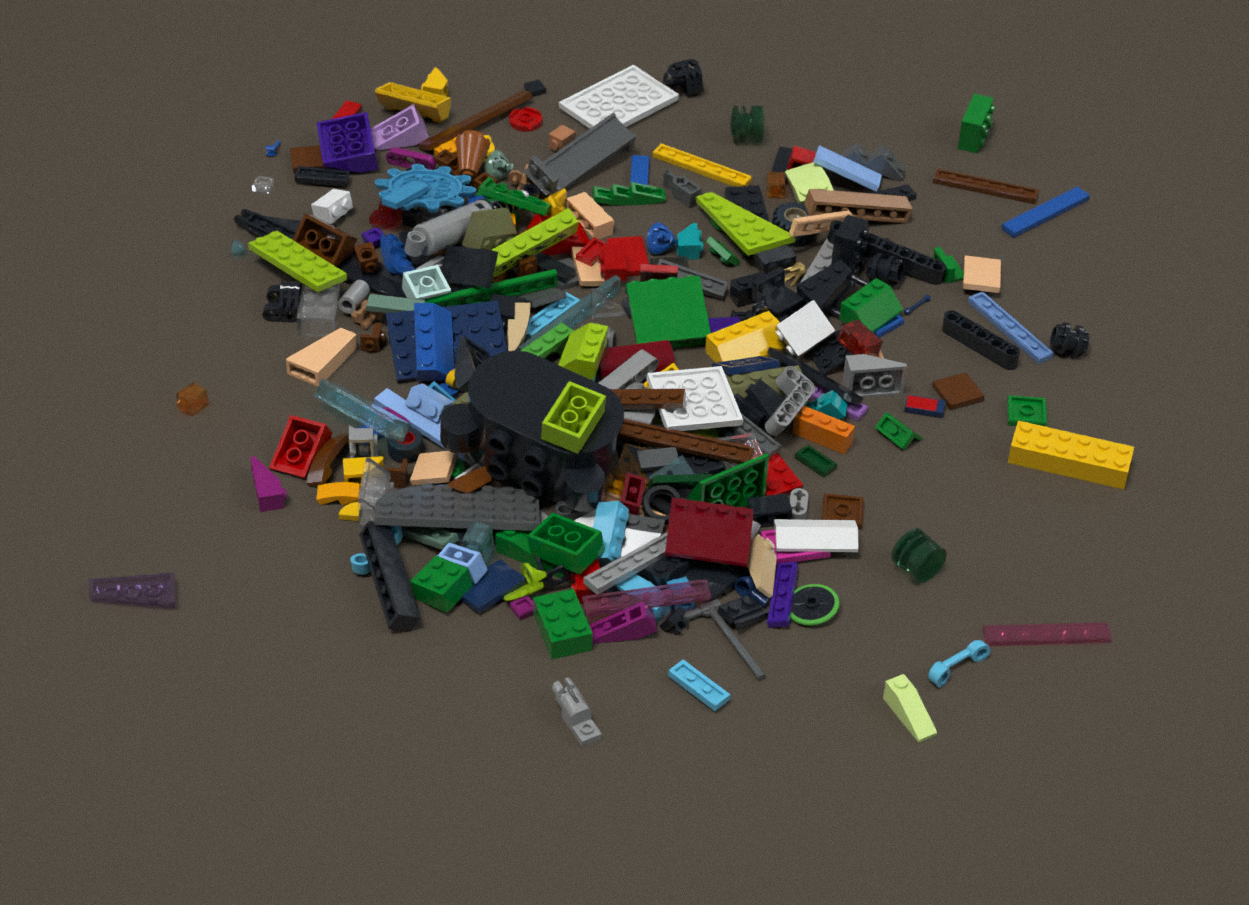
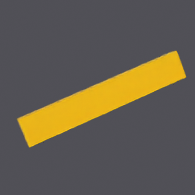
[652,144,752,187]

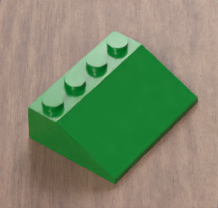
[686,453,769,507]

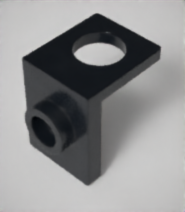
[535,557,571,590]

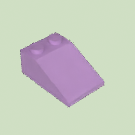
[371,104,429,150]

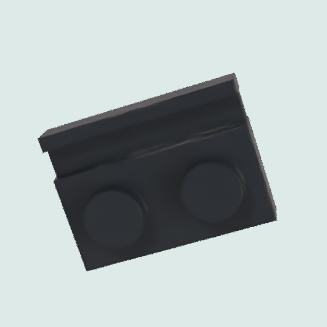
[717,595,769,630]

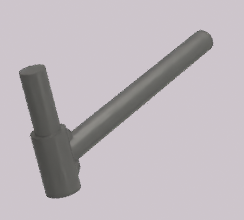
[681,599,766,681]

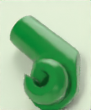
[451,457,467,479]

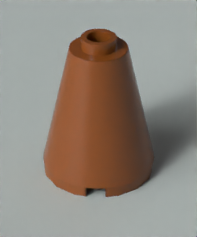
[455,130,490,179]

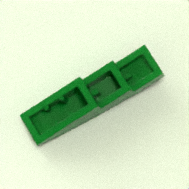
[591,182,666,206]

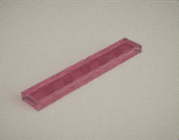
[582,579,711,617]
[982,622,1112,646]

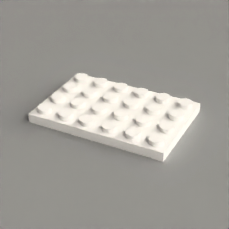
[559,65,679,129]

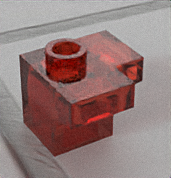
[369,201,402,228]

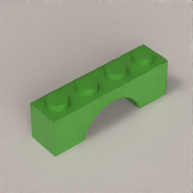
[520,323,574,359]

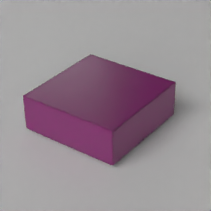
[509,596,533,621]

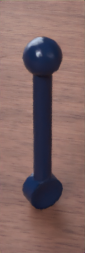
[904,295,931,315]

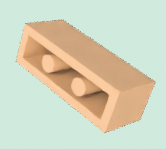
[567,192,614,239]

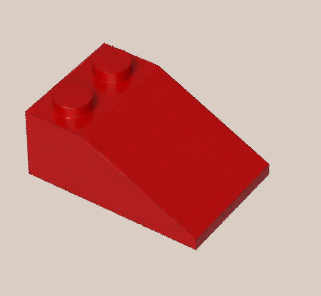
[526,214,590,256]
[269,415,333,479]

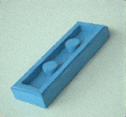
[382,180,429,209]

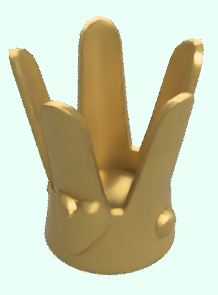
[784,262,806,287]

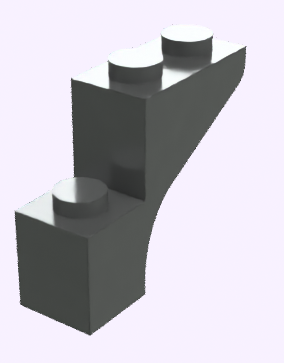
[840,142,905,181]

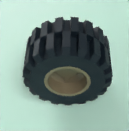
[772,202,815,247]

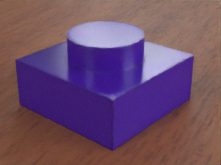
[362,227,384,247]

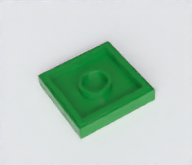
[1007,395,1047,427]

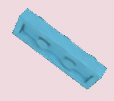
[668,659,730,711]

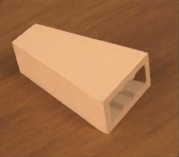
[286,328,357,387]

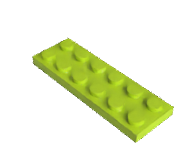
[248,231,347,292]

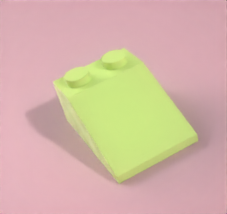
[785,162,834,204]

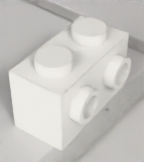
[311,189,353,224]

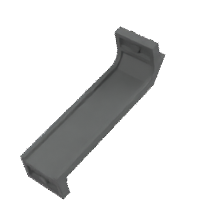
[523,112,637,195]

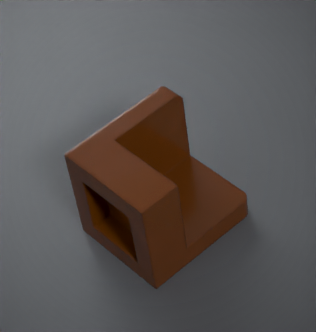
[384,459,408,489]

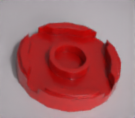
[509,107,543,132]

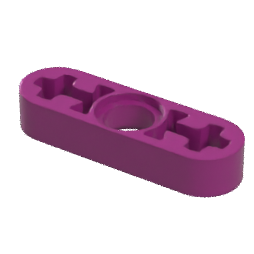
[386,147,436,170]

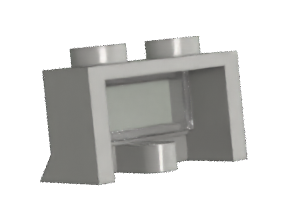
[349,425,378,458]

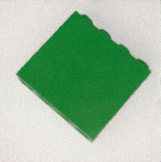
[625,275,711,348]

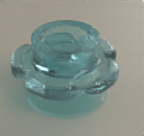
[231,239,244,257]

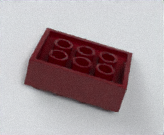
[665,498,753,567]

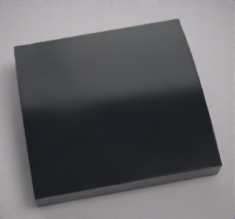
[681,561,738,603]

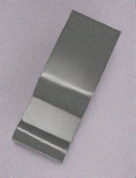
[663,169,702,208]

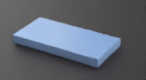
[813,145,882,191]

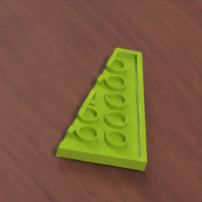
[696,192,795,256]

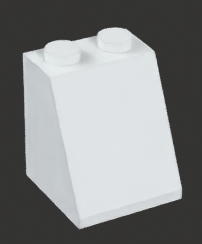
[775,300,835,358]

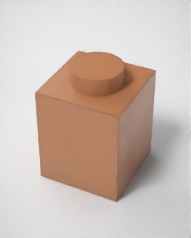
[549,125,575,152]

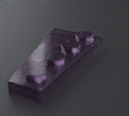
[89,573,176,609]

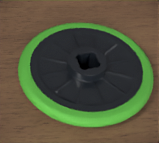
[790,584,840,626]

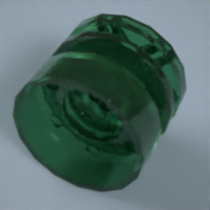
[730,105,764,141]
[891,528,947,583]

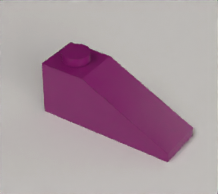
[250,456,287,512]
[589,602,657,644]

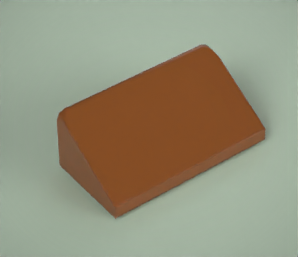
[448,466,492,493]

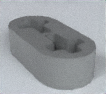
[790,488,809,520]

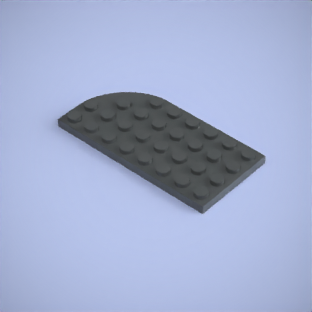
[374,483,540,531]

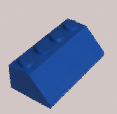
[413,303,454,381]

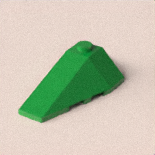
[496,530,570,579]

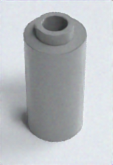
[338,280,370,314]

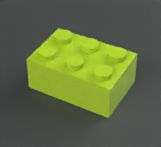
[541,381,606,454]

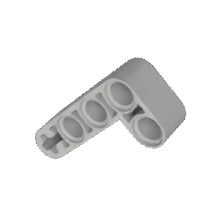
[765,366,815,436]

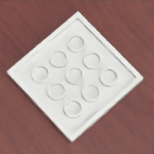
[647,366,743,431]

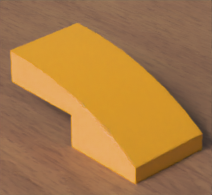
[316,482,361,505]

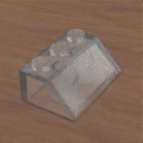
[358,458,395,529]

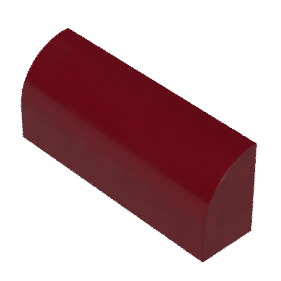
[597,340,675,381]

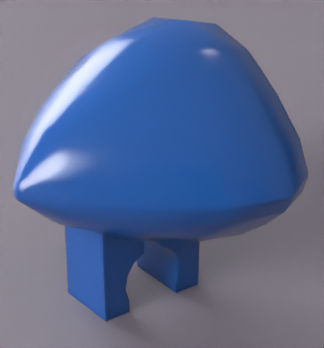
[646,222,677,255]

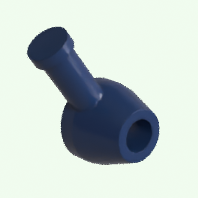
[735,576,770,608]

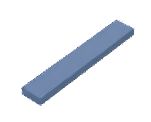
[968,291,1054,364]

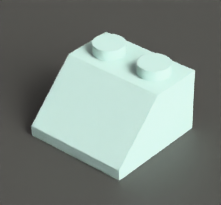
[402,265,451,300]

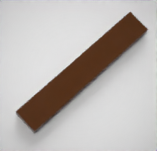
[933,169,1039,204]

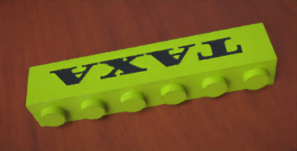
[492,208,578,278]

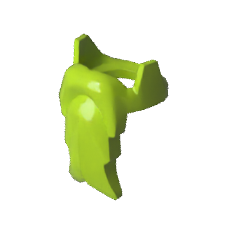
[503,563,547,601]

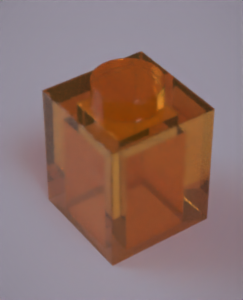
[766,172,785,199]
[176,382,208,417]

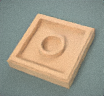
[410,451,458,486]

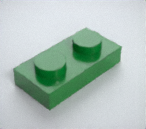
[706,236,741,266]

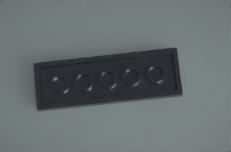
[724,185,770,259]

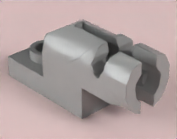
[552,677,602,747]

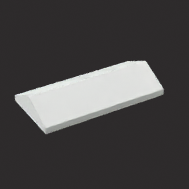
[774,519,858,552]

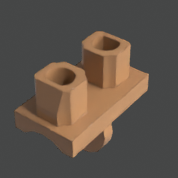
[508,164,535,190]
[351,300,385,329]

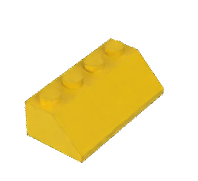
[375,82,451,122]
[705,311,787,362]

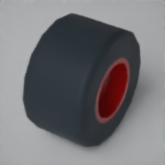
[387,427,423,463]

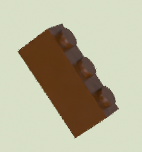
[293,213,358,267]

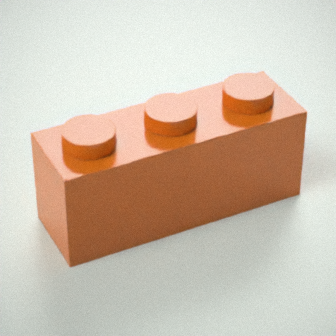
[792,405,855,455]

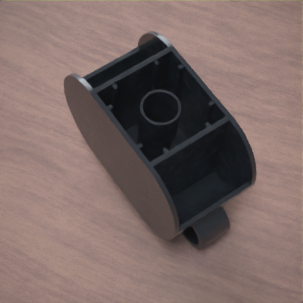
[440,350,624,512]

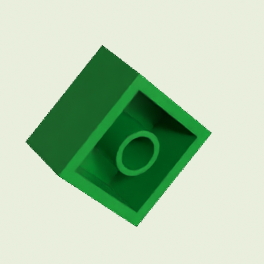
[410,555,473,613]

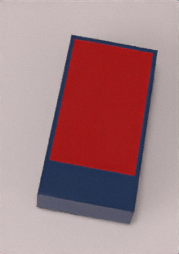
[904,394,945,418]

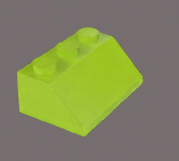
[558,323,608,380]

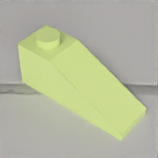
[883,674,937,743]

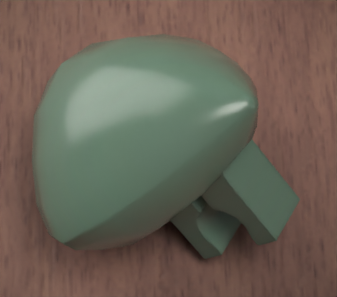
[484,150,514,180]

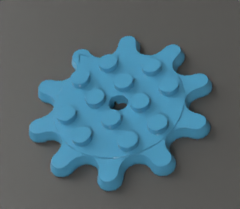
[375,164,476,213]

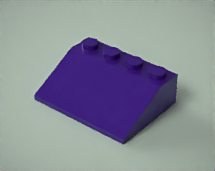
[316,112,378,173]

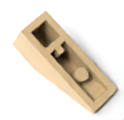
[747,534,777,598]

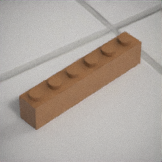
[804,189,912,223]

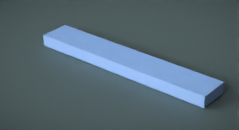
[374,388,465,461]

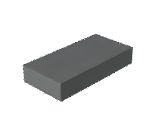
[636,447,680,472]

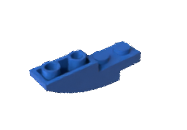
[380,233,416,276]

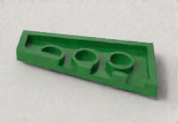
[478,177,551,216]

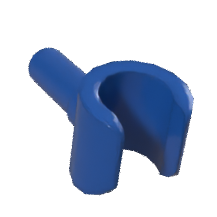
[266,140,281,156]

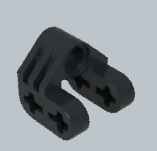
[662,59,703,96]
[262,281,304,323]

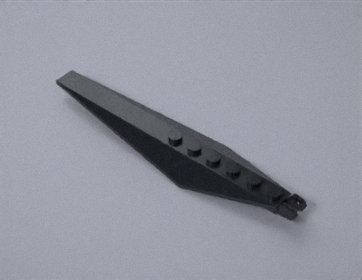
[234,209,407,298]

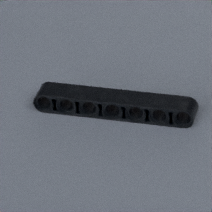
[827,221,946,285]

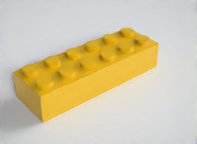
[1008,421,1134,490]

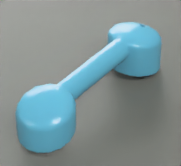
[350,525,403,575]
[928,640,991,688]

